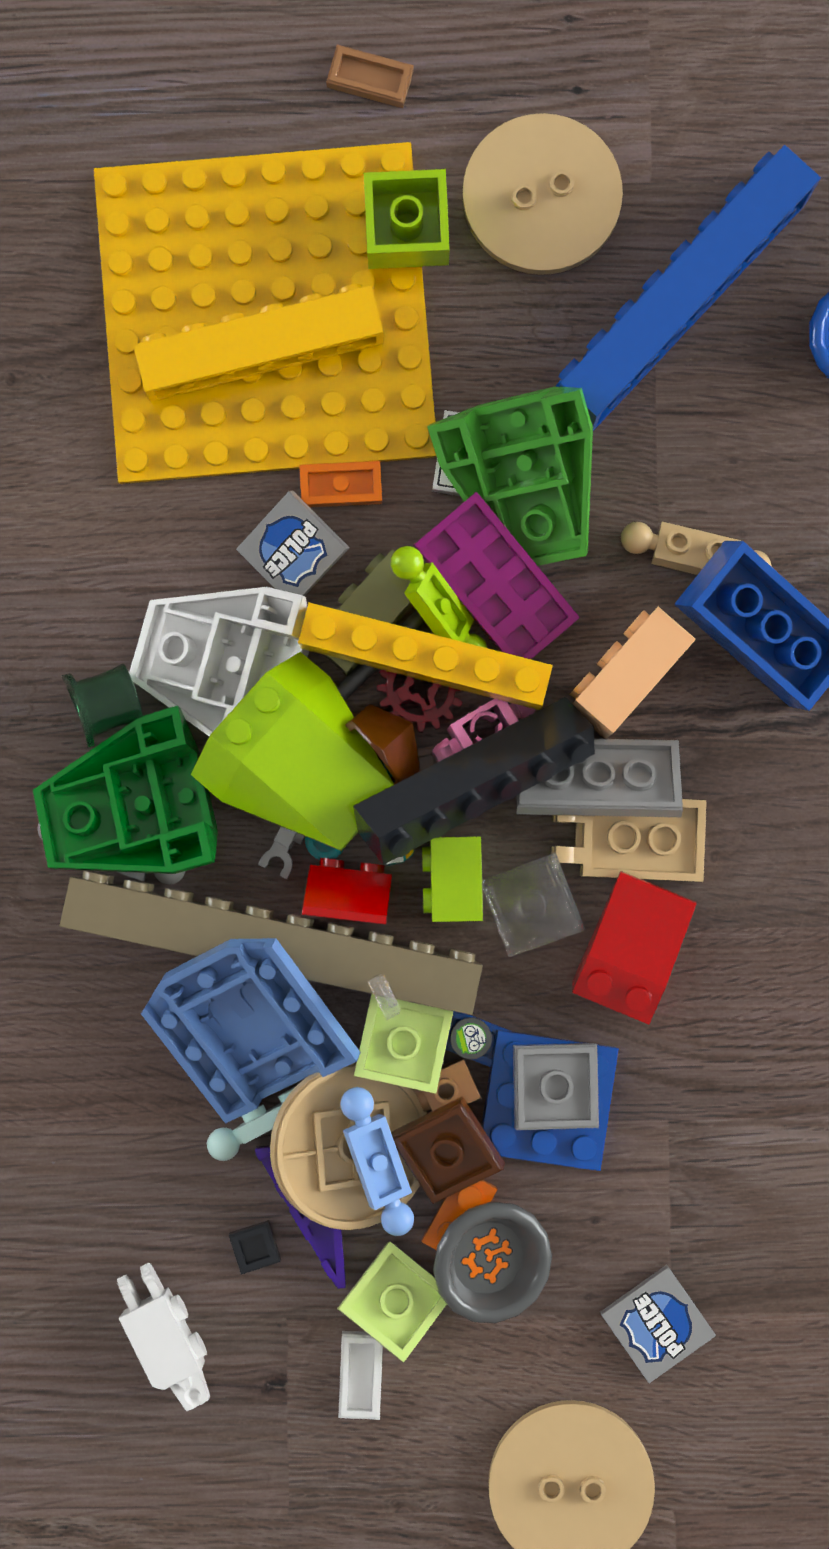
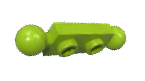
[391,546,487,648]

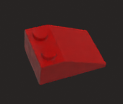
[572,871,697,1025]

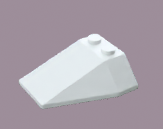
[128,587,309,736]

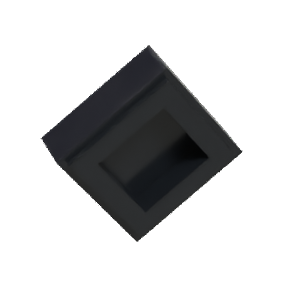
[229,1220,281,1275]

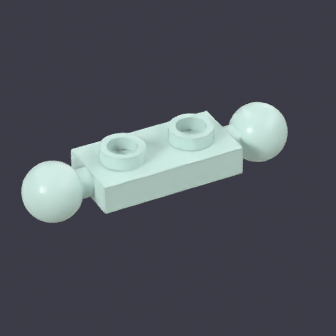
[207,1086,296,1161]

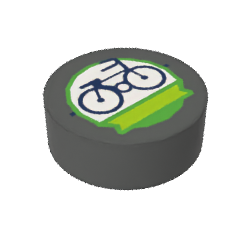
[450,1017,492,1059]

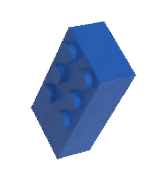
[674,541,829,711]

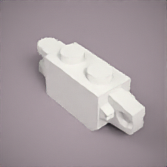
[117,1263,210,1411]

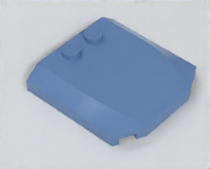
[141,938,360,1124]

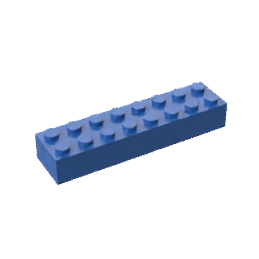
[556,145,821,431]

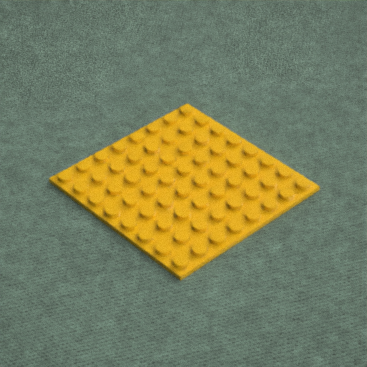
[94,142,437,484]

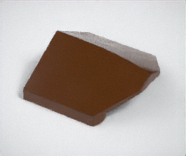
[346,704,420,785]

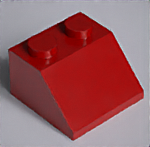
[302,858,392,924]

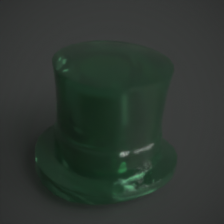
[62,663,143,748]

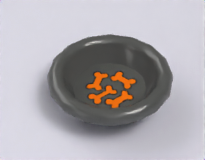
[433,1202,552,1324]

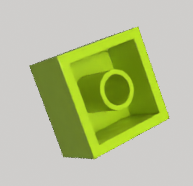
[364,169,450,269]
[422,837,483,922]

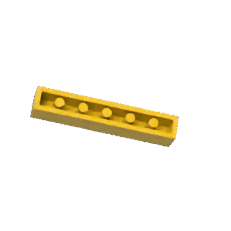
[133,284,384,402]
[298,602,553,710]

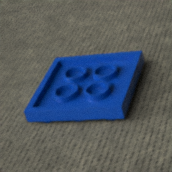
[481,1030,619,1171]

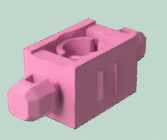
[432,699,536,763]

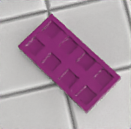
[413,492,580,659]

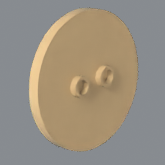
[462,113,623,275]
[270,1062,427,1230]
[488,1400,655,1549]

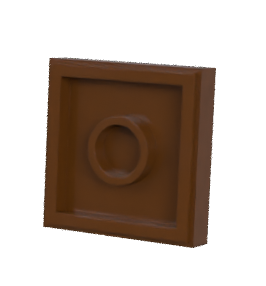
[391,1097,505,1204]

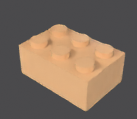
[570,606,696,739]

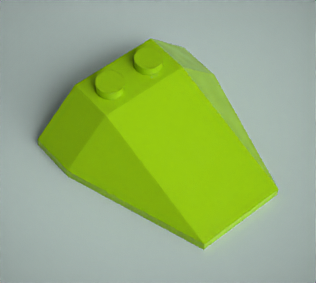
[191,652,394,851]

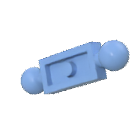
[340,1087,414,1236]

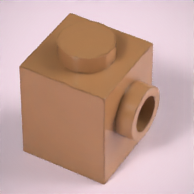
[414,1057,481,1112]

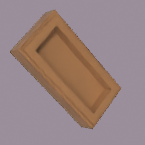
[326,45,414,108]

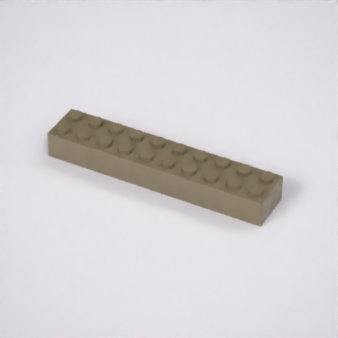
[59,871,483,1015]

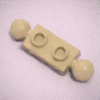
[621,522,771,575]

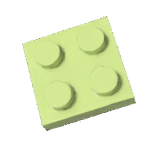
[354,994,453,1094]
[337,1241,447,1362]

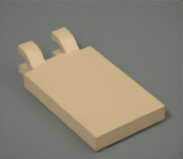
[550,799,706,882]

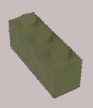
[324,549,412,676]

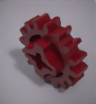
[377,670,464,733]

